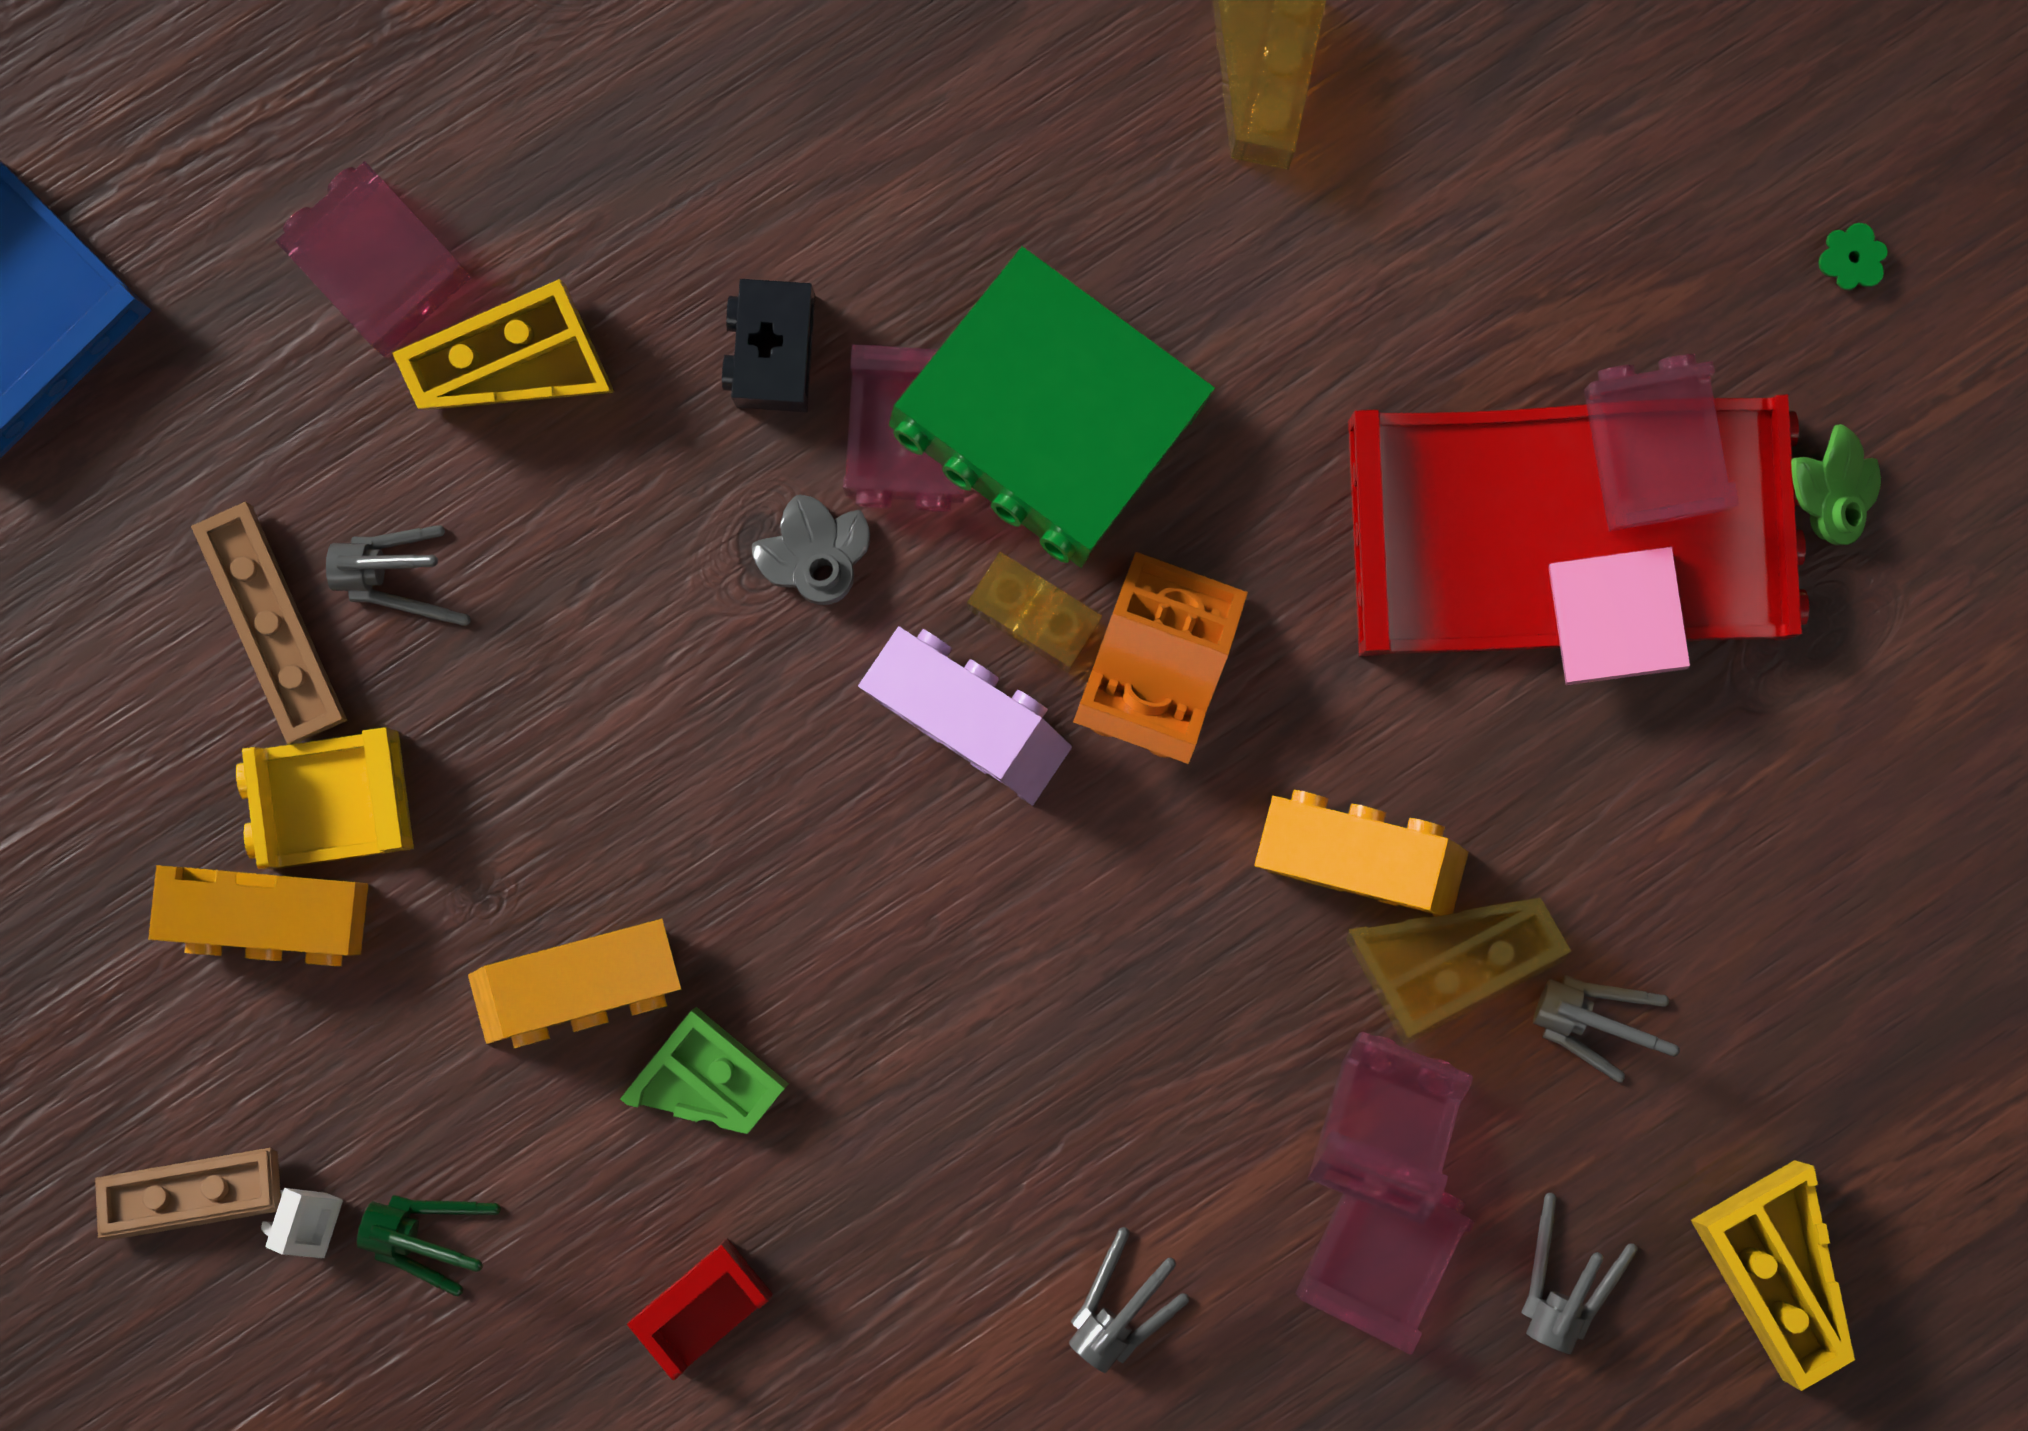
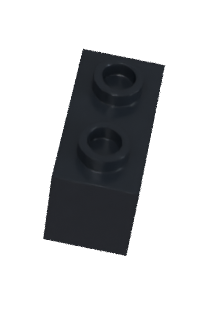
[722,279,816,412]

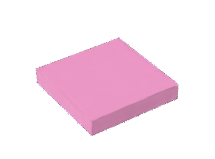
[1549,547,1690,685]

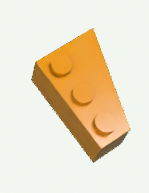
[148,865,368,966]

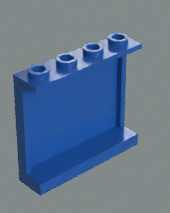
[0,160,152,458]

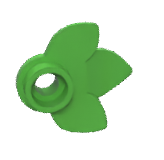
[1791,424,1881,545]

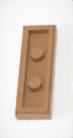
[95,1148,281,1241]

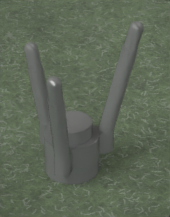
[326,525,471,626]
[1533,975,1680,1083]
[1521,1193,1638,1354]
[1069,1227,1189,1373]

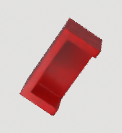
[627,1239,773,1381]

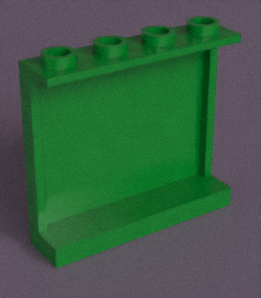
[888,246,1215,568]

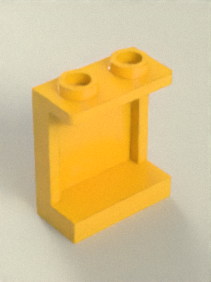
[236,727,414,870]

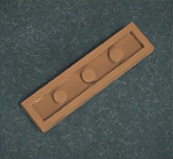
[191,501,347,745]

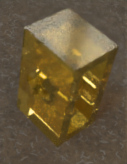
[967,552,1102,673]

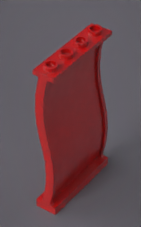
[1348,394,1809,656]

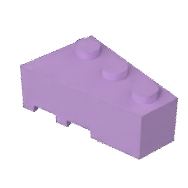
[858,626,1072,806]

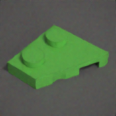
[620,1007,789,1134]

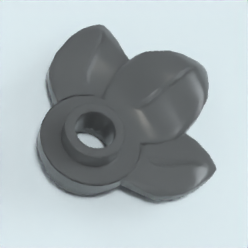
[752,494,871,605]

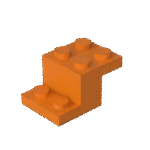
[1073,552,1248,764]

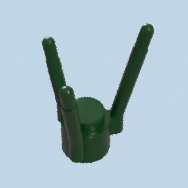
[357,1195,501,1296]

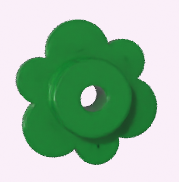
[1818,223,1888,290]

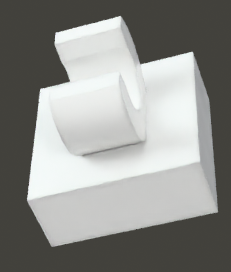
[261,1188,343,1258]

